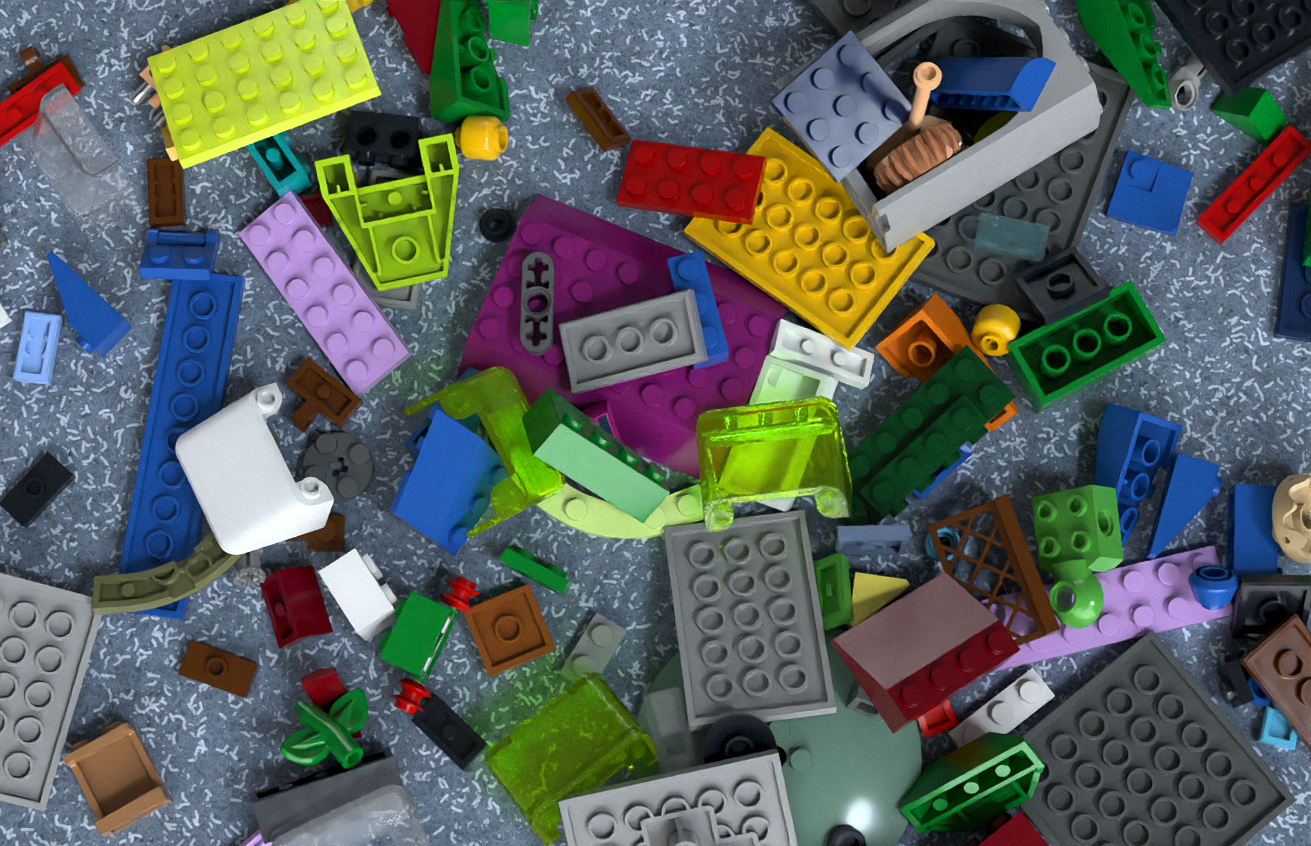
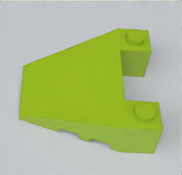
[314,133,459,291]

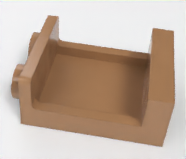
[62,721,173,837]

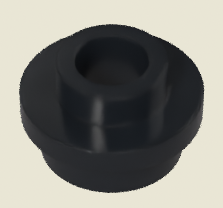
[479,208,514,243]

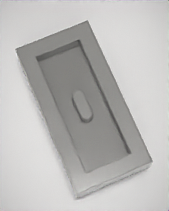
[559,612,627,693]

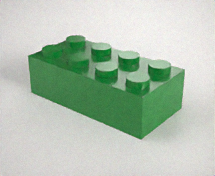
[1003,280,1167,414]

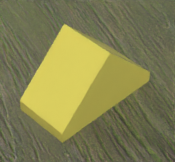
[847,572,910,629]

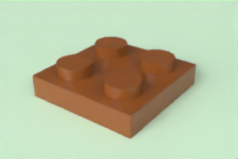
[463,583,556,678]

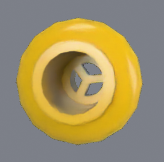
[455,115,508,161]
[971,304,1021,356]

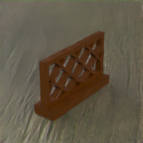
[927,494,1061,646]

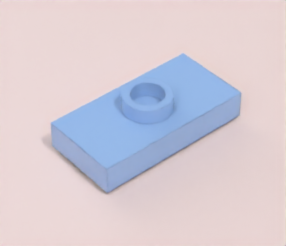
[13,311,63,385]

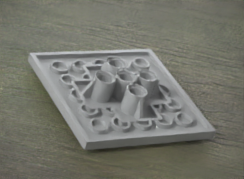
[558,748,798,846]

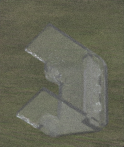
[271,784,436,846]

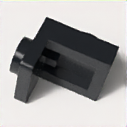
[1216,649,1255,709]

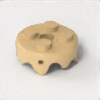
[1272,473,1311,564]

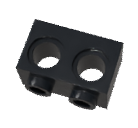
[346,110,423,170]

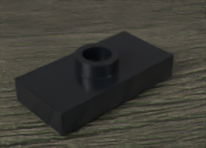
[0,452,76,529]

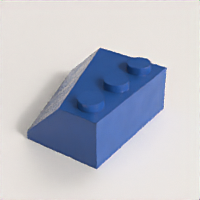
[390,406,513,556]

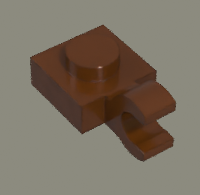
[284,515,346,552]

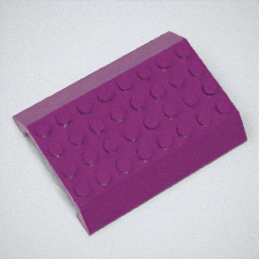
[456,194,788,486]

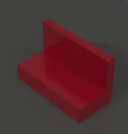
[260,565,333,649]

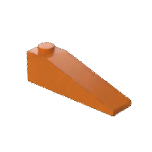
[875,292,1019,431]

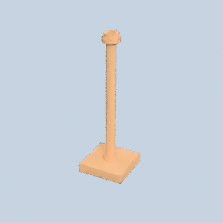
[865,62,952,172]

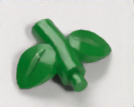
[280,687,368,769]

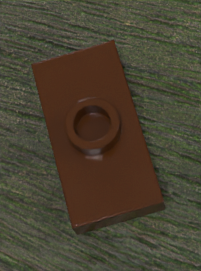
[565,87,631,152]
[147,157,186,228]
[178,640,260,699]

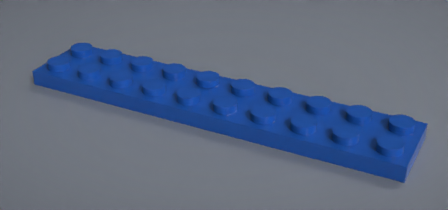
[118,273,246,621]

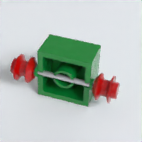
[378,575,480,715]

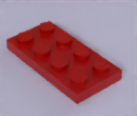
[616,139,767,225]

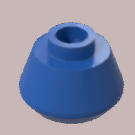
[1188,565,1239,610]

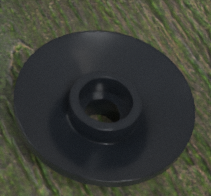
[702,713,777,764]

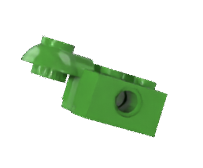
[1031,485,1124,629]

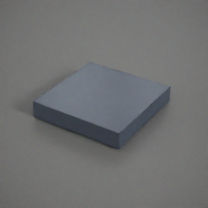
[833,525,911,556]

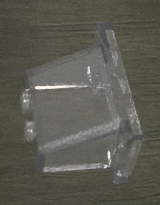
[17,83,148,241]

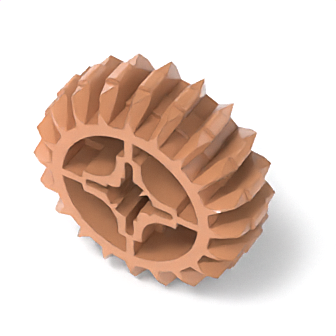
[873,123,966,196]

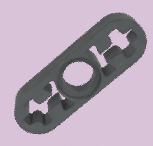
[520,252,555,356]

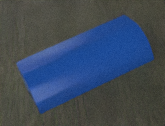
[915,56,1056,112]

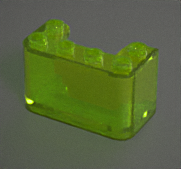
[483,672,663,846]

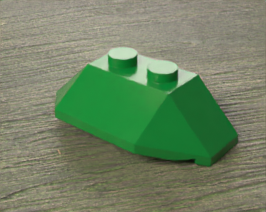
[899,732,1045,833]

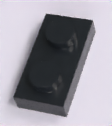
[411,694,489,771]

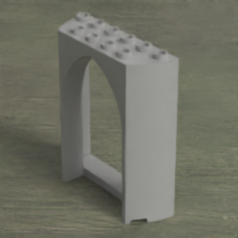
[775,0,1103,254]

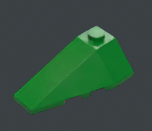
[429,0,510,126]

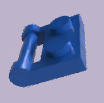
[139,227,220,280]

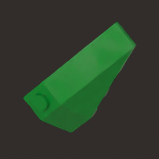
[1075,0,1172,110]

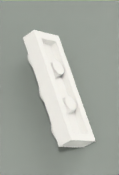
[768,319,874,390]
[947,667,1055,748]

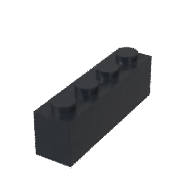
[249,747,406,845]

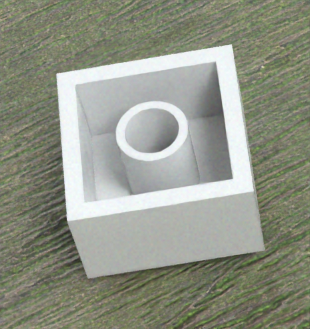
[318,548,400,641]

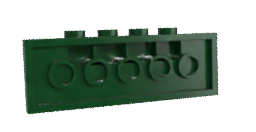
[810,345,1016,526]

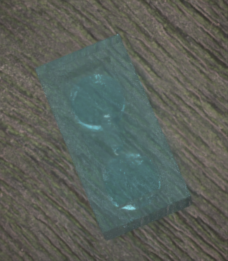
[973,212,1050,262]

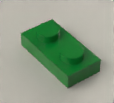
[500,547,571,597]

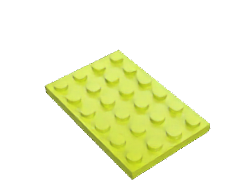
[147,0,381,169]

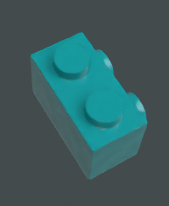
[245,131,312,198]

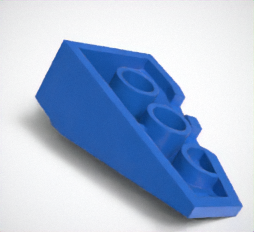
[1095,403,1183,549]

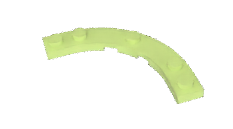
[485,404,712,539]

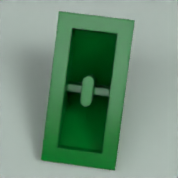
[1211,86,1288,147]

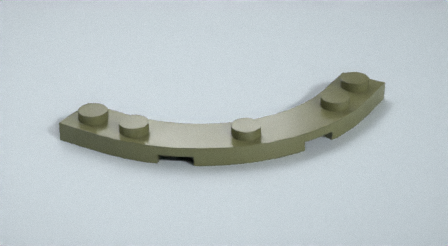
[91,434,280,615]

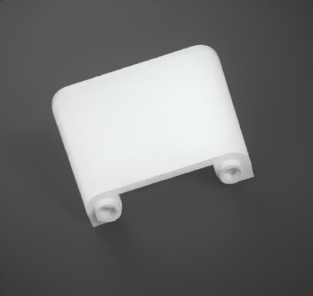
[175,382,334,555]

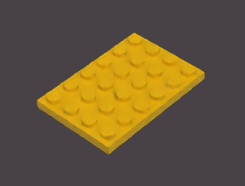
[683,127,935,352]

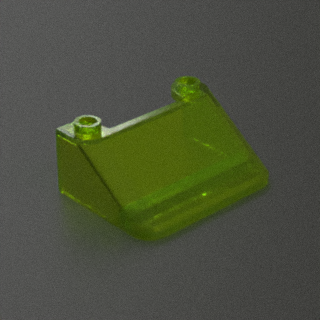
[696,396,852,533]

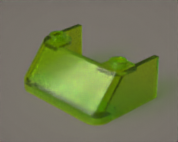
[403,366,566,539]

